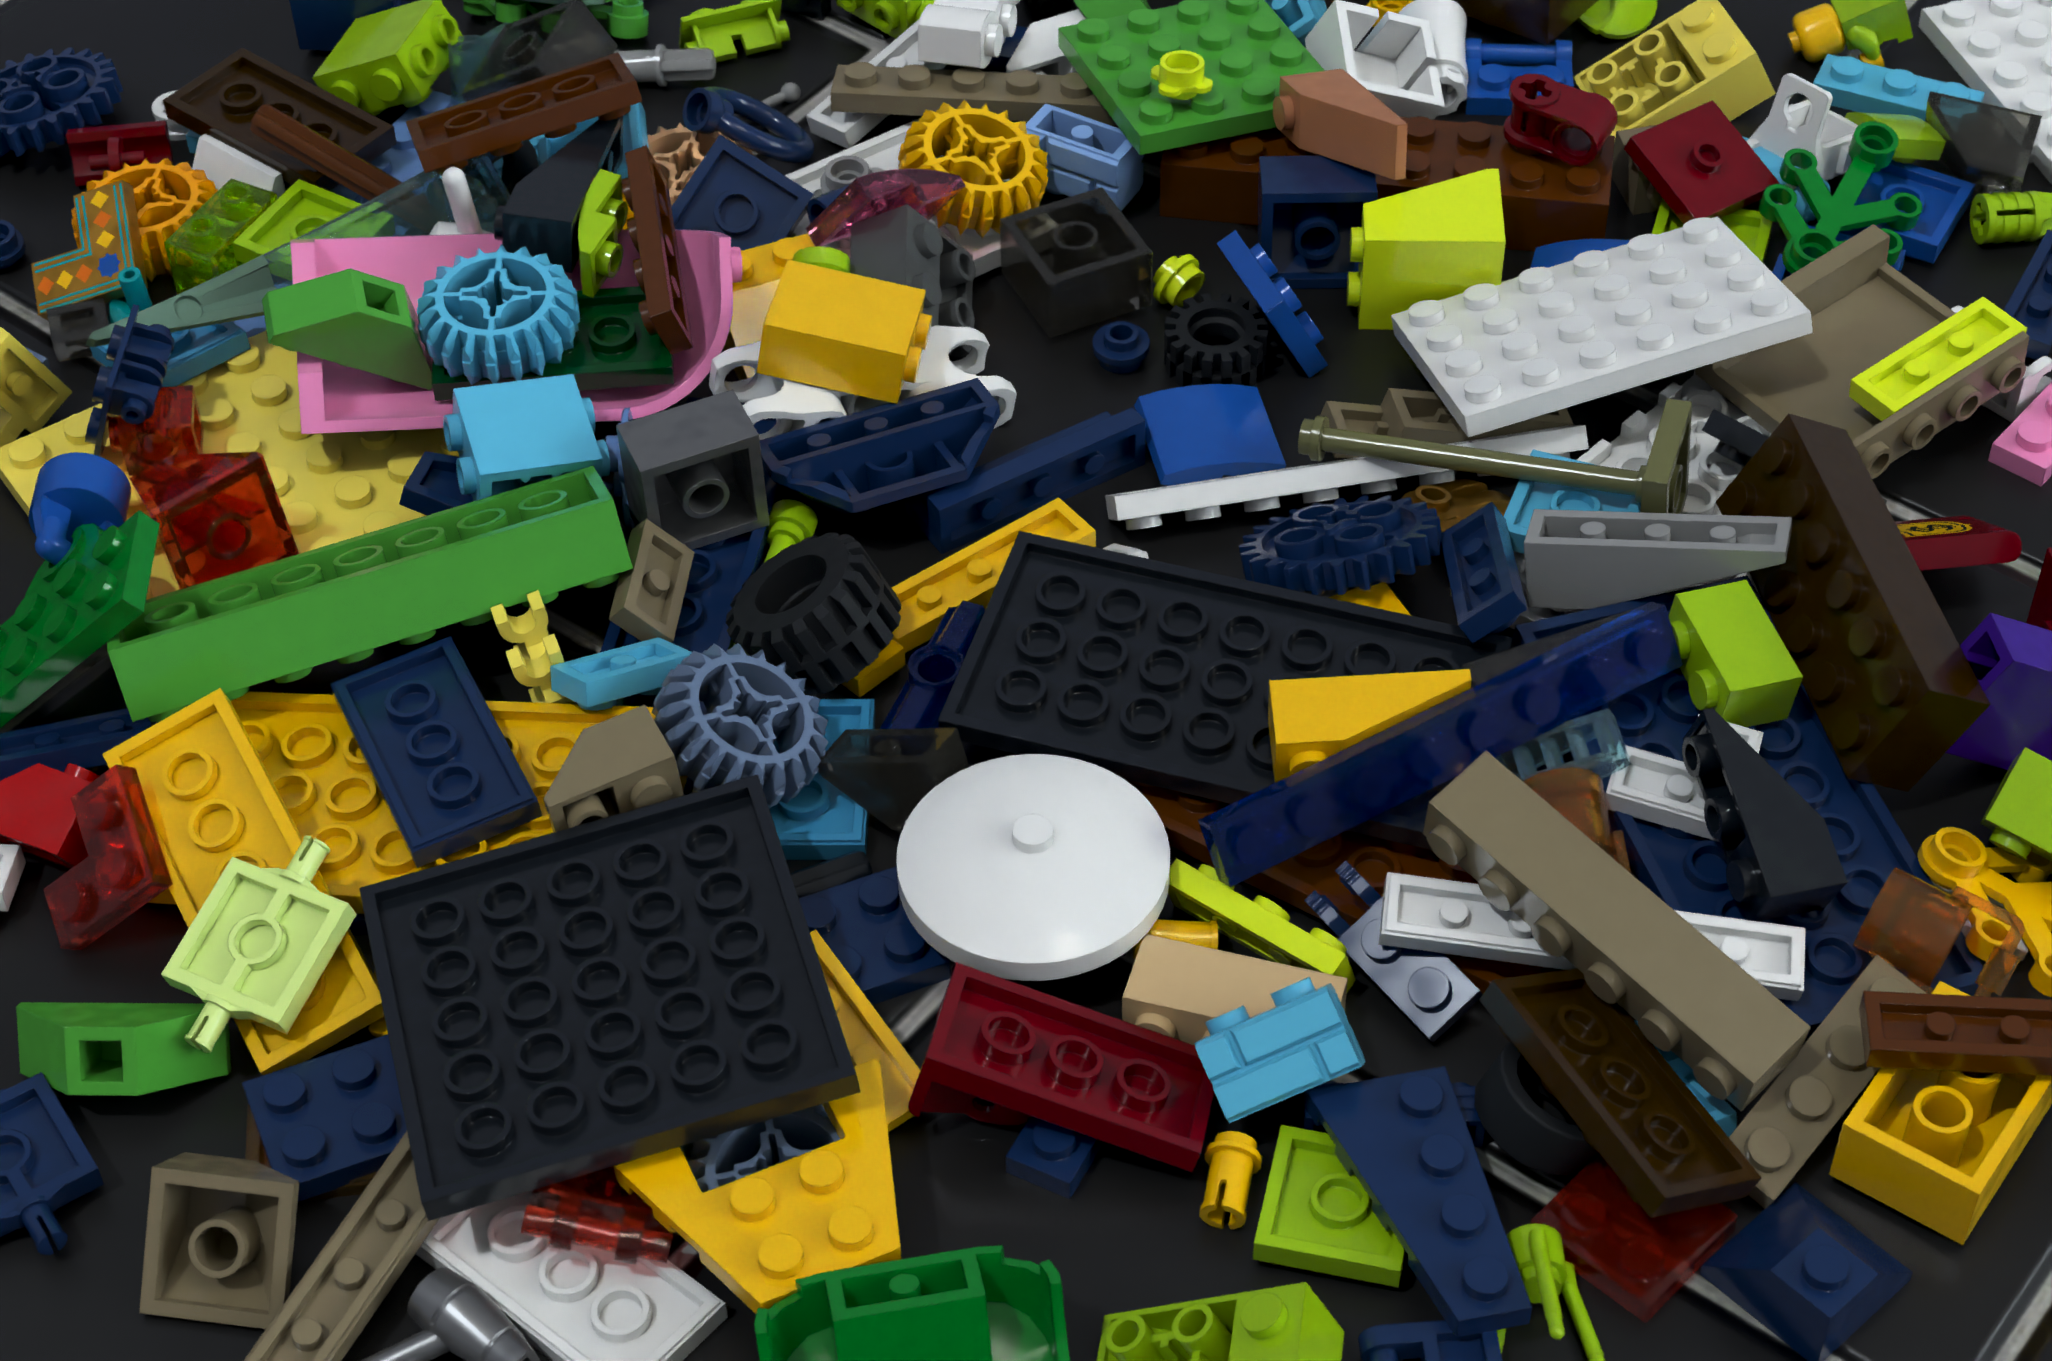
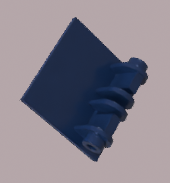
[85,304,175,457]

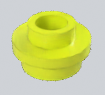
[1153,254,1205,307]

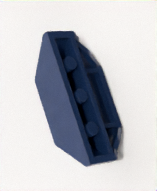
[760,378,1000,515]

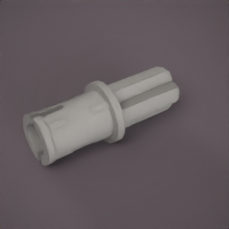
[610,44,716,87]

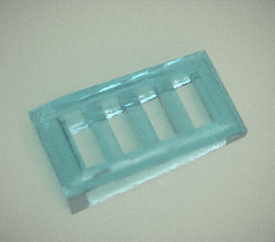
[1477,708,1631,805]

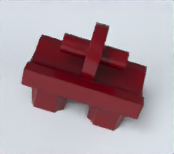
[66,120,175,186]

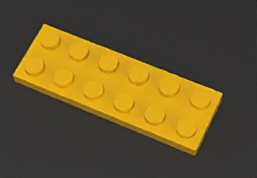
[102,688,384,1075]

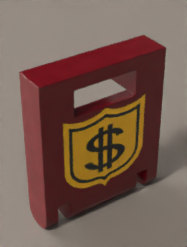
[1895,515,2022,571]

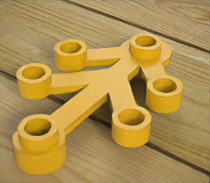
[1918,827,2052,997]

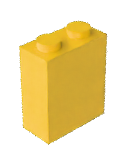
[757,259,932,404]

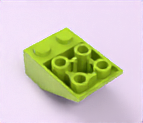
[1097,1282,1345,1361]

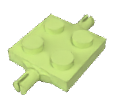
[161,835,357,1053]

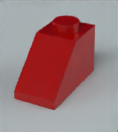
[0,763,122,875]

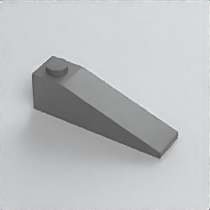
[1524,509,1792,612]

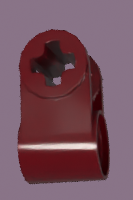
[1503,74,1618,166]

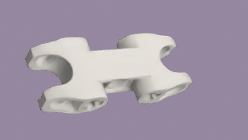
[708,325,1017,440]

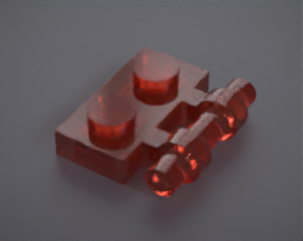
[521,1166,674,1265]

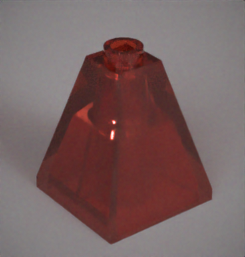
[129,452,299,590]

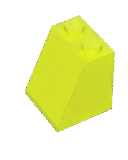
[1347,169,1506,330]

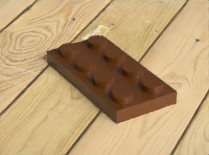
[406,52,643,174]

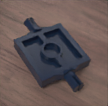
[0,1072,104,1255]

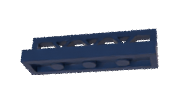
[904,407,1146,554]

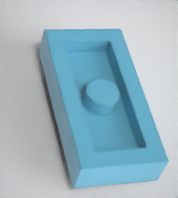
[550,637,692,710]

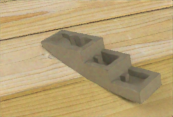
[1320,388,1573,458]

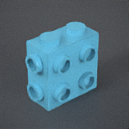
[443,374,610,501]

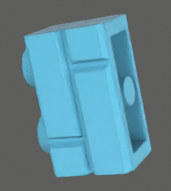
[1194,977,1366,1123]

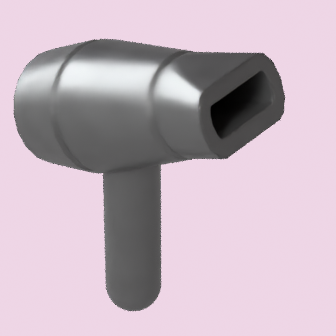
[361,1267,541,1361]

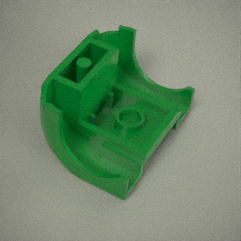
[754,1245,1070,1361]

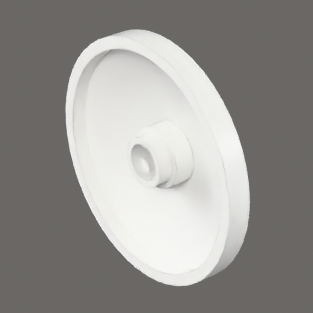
[896,754,1170,981]

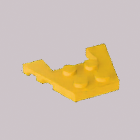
[614,1058,901,1314]

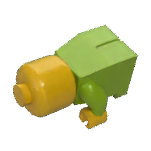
[1787,0,1913,67]

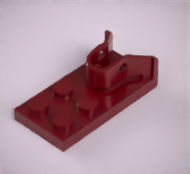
[908,962,1214,1172]

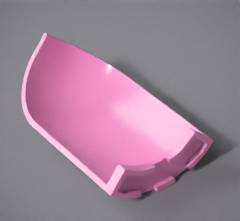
[290,229,742,434]

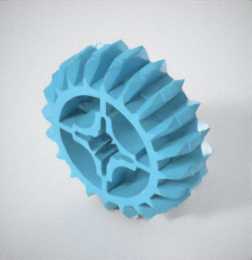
[417,245,580,385]

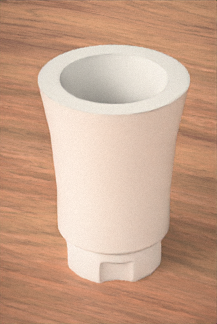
[1398,0,1469,115]

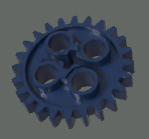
[0,47,123,157]
[1239,495,1443,596]

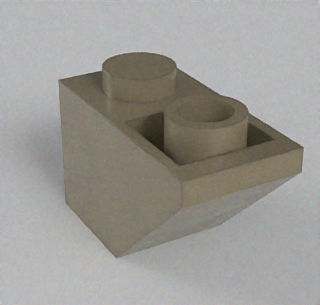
[544,704,684,833]

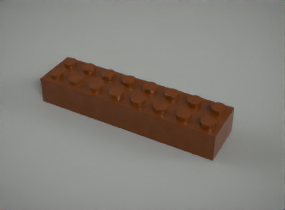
[1160,116,1615,252]

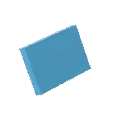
[769,699,876,860]

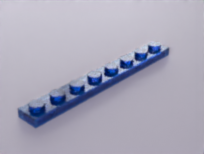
[1198,602,1683,887]

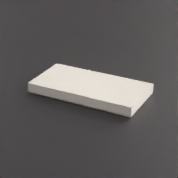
[416,1181,728,1361]

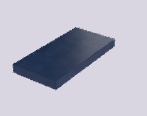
[330,636,542,868]

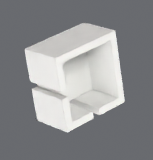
[1305,0,1445,120]

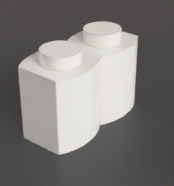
[918,0,1017,69]

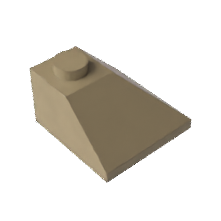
[139,1152,299,1329]

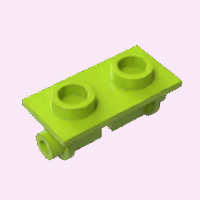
[679,0,790,62]

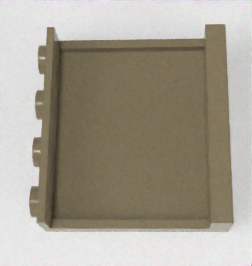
[1695,224,2029,479]

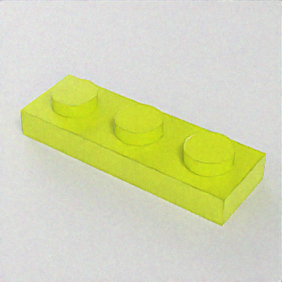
[1849,297,2027,421]
[1168,858,1356,994]

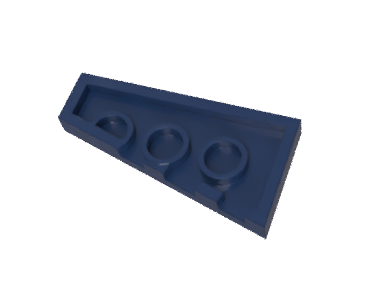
[1305,1066,1532,1338]

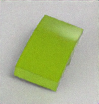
[1845,112,1946,163]
[578,169,628,297]

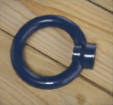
[683,87,814,163]

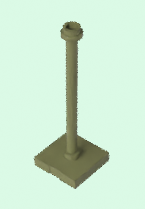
[1298,398,1692,514]

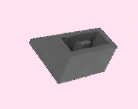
[850,204,976,357]

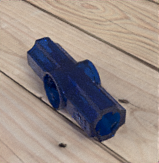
[874,600,985,774]

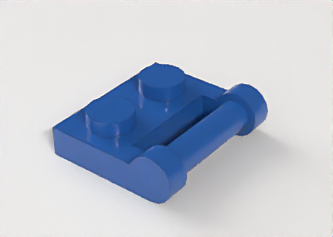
[1465,38,1574,116]

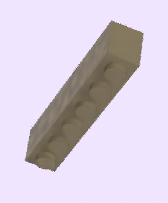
[1423,751,1811,1112]

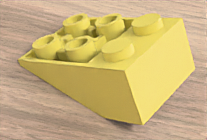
[1573,0,1776,137]

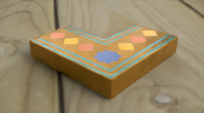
[31,180,148,321]

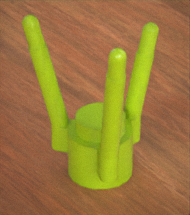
[1497,1223,1605,1361]

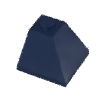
[1700,1182,1913,1361]

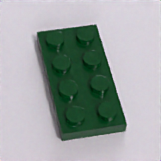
[432,286,674,401]

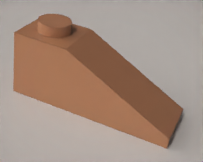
[1273,69,1408,180]

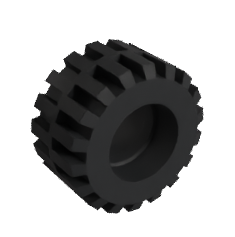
[726,532,901,696]

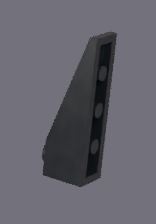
[494,116,623,273]

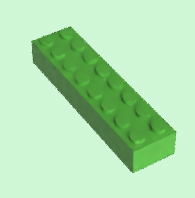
[107,466,633,722]

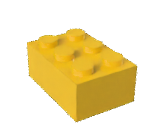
[1829,981,2052,1245]

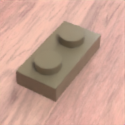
[609,518,694,643]

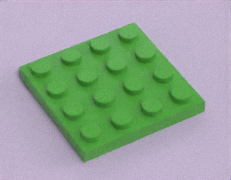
[1058,0,1325,155]

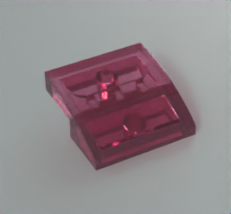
[806,168,965,247]

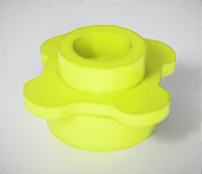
[1151,50,1213,100]

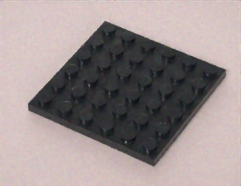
[359,774,860,1221]

